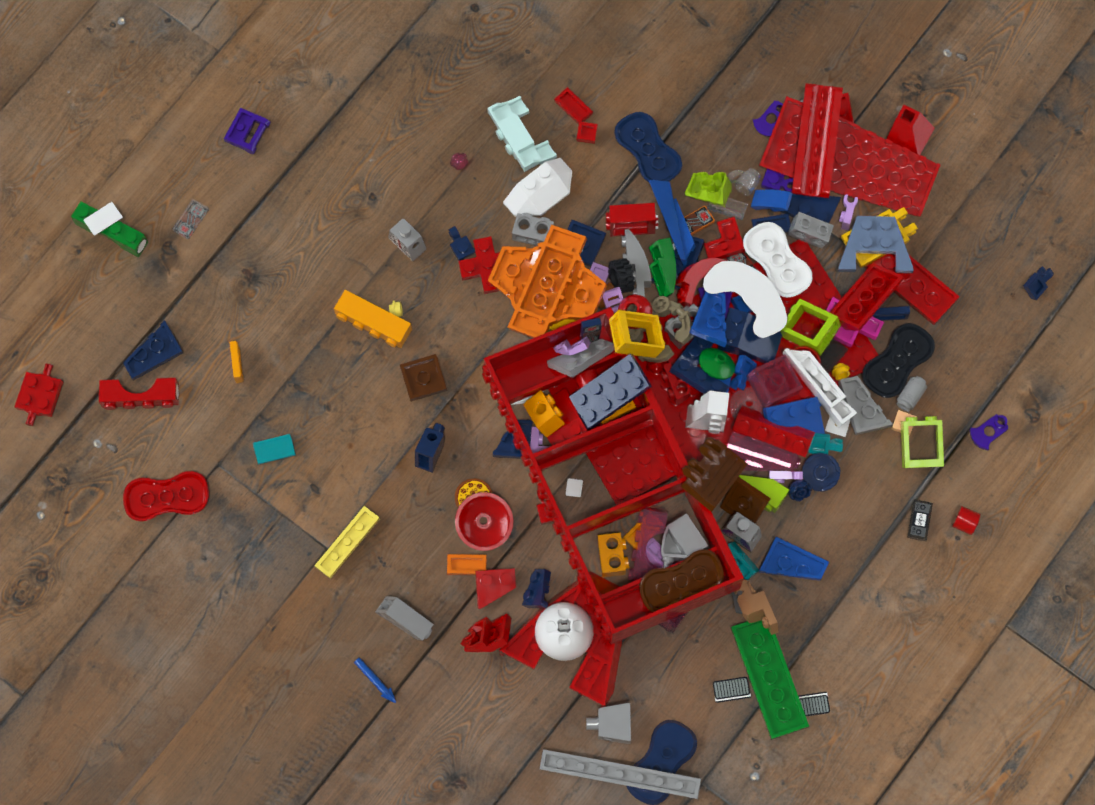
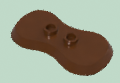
[640,550,724,612]

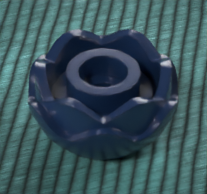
[788,480,812,502]

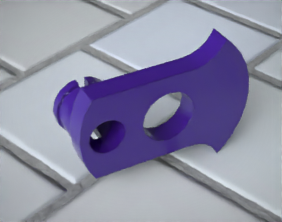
[753,100,783,137]
[970,414,1008,451]

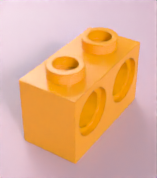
[597,532,629,578]

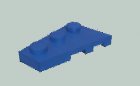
[690,292,727,347]
[762,397,825,434]
[759,537,829,581]

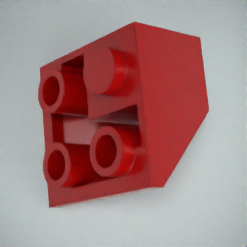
[887,105,935,155]

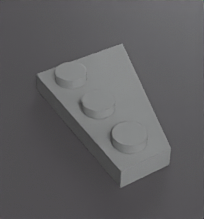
[547,339,615,377]
[838,376,893,435]

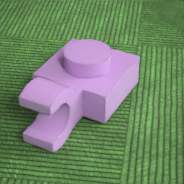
[839,195,858,231]

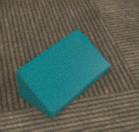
[253,434,296,465]
[728,542,759,580]

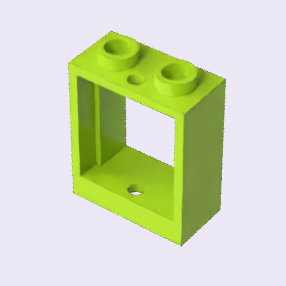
[780,299,841,356]
[901,416,944,468]

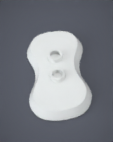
[743,222,813,298]

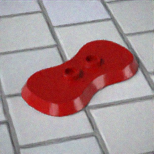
[123,471,209,521]

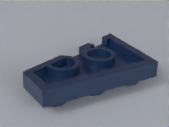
[123,320,183,381]

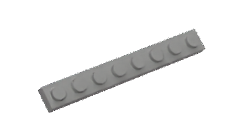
[540,749,701,799]

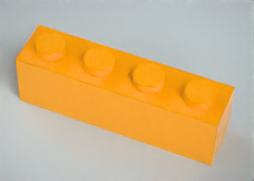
[334,290,412,348]

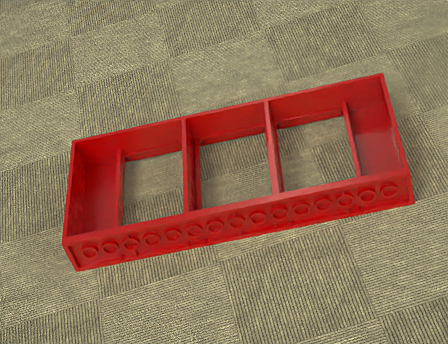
[482,307,744,644]

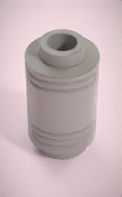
[896,376,927,412]

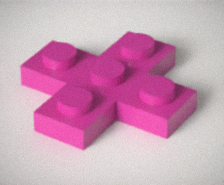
[826,297,884,348]

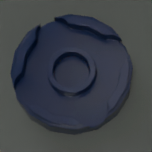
[802,453,841,492]

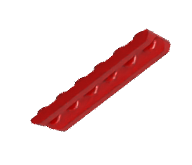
[792,83,843,199]

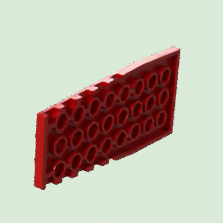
[759,96,940,217]

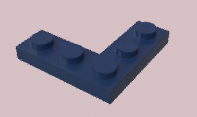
[669,336,729,394]

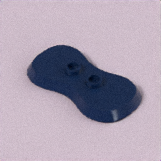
[614,112,682,182]
[627,720,697,805]

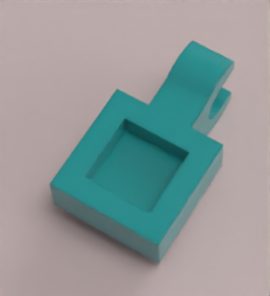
[809,433,843,454]

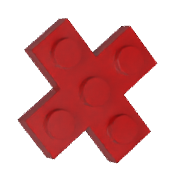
[458,236,500,294]

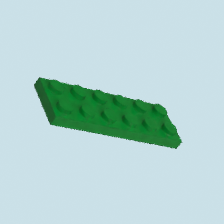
[731,620,809,740]

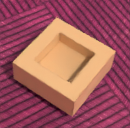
[892,410,917,436]

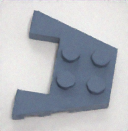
[838,216,913,273]

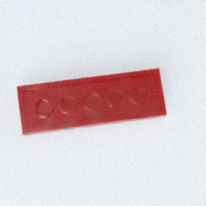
[864,254,960,325]

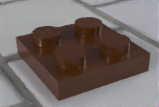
[400,354,447,402]
[720,477,771,524]

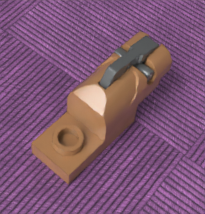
[732,580,778,635]

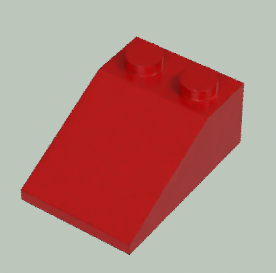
[547,388,590,446]

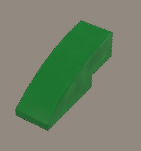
[649,238,676,297]

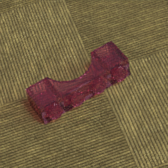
[628,506,668,582]

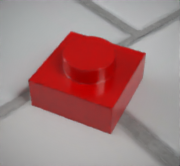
[577,121,598,144]

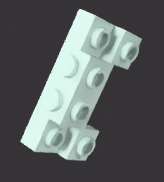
[487,96,557,172]

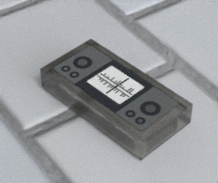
[907,499,933,542]

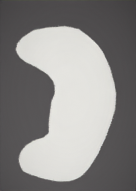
[703,261,787,338]

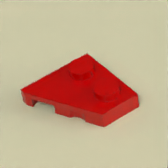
[475,568,516,609]

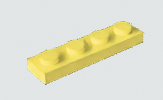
[315,506,380,579]

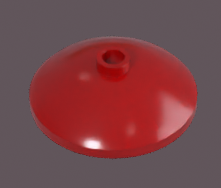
[455,492,513,551]

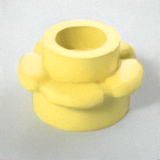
[389,300,403,317]

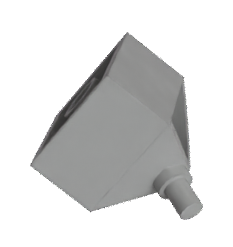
[661,513,708,568]

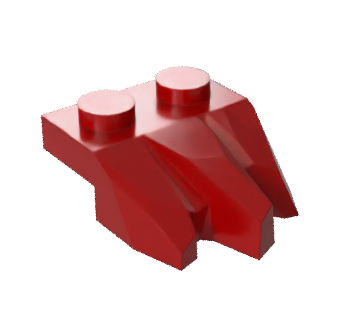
[460,614,512,652]

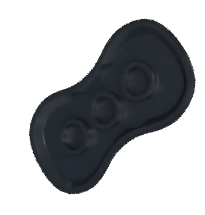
[862,323,935,398]

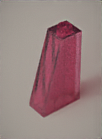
[727,432,801,472]

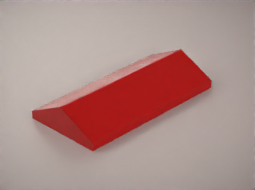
[830,263,904,331]

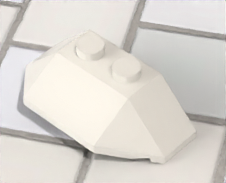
[503,158,572,217]

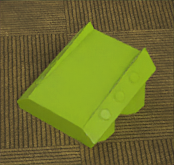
[685,172,732,208]

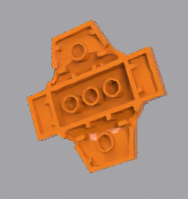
[488,224,607,338]

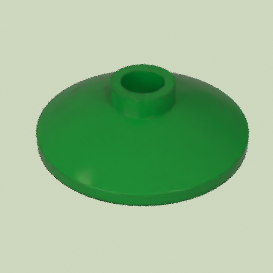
[699,348,735,380]

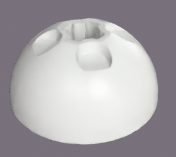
[535,602,594,661]

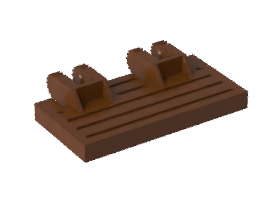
[681,437,748,512]

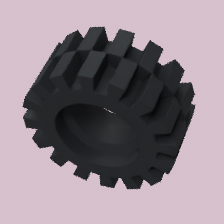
[608,258,635,293]

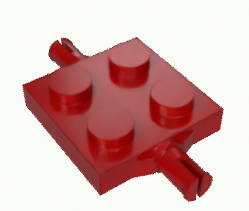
[14,363,63,426]

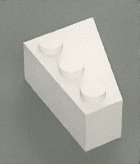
[685,391,729,434]

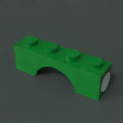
[71,201,148,258]

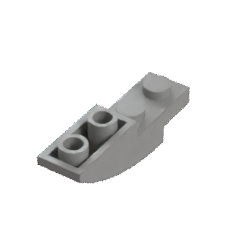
[621,229,651,297]

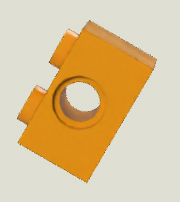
[523,390,565,438]

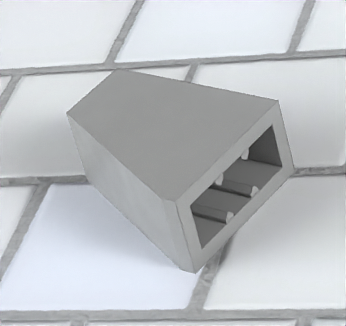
[375,596,434,641]

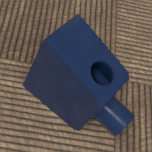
[415,423,445,473]

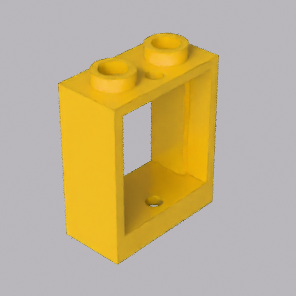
[609,310,665,358]

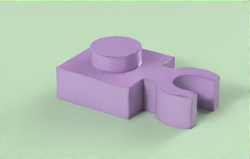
[768,471,803,483]

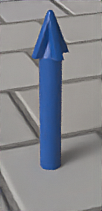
[354,658,396,703]

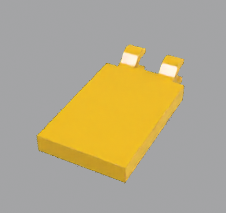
[841,207,918,268]

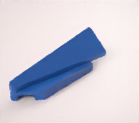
[649,180,696,266]

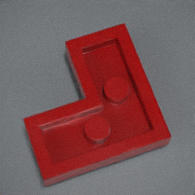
[704,216,746,259]

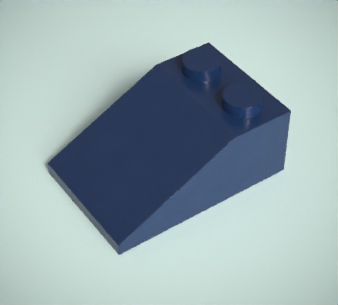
[718,308,782,366]

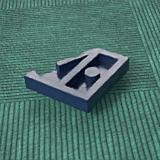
[493,419,533,459]
[522,569,551,608]

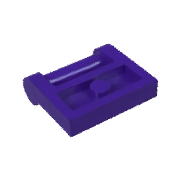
[224,108,271,154]

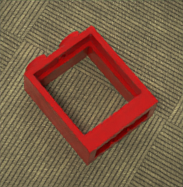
[606,203,656,237]

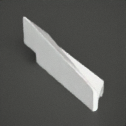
[783,348,857,428]

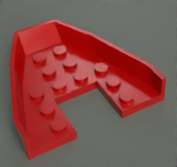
[499,571,622,708]

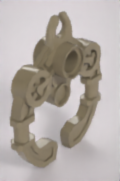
[627,296,692,363]

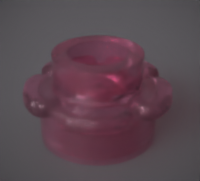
[450,153,468,170]

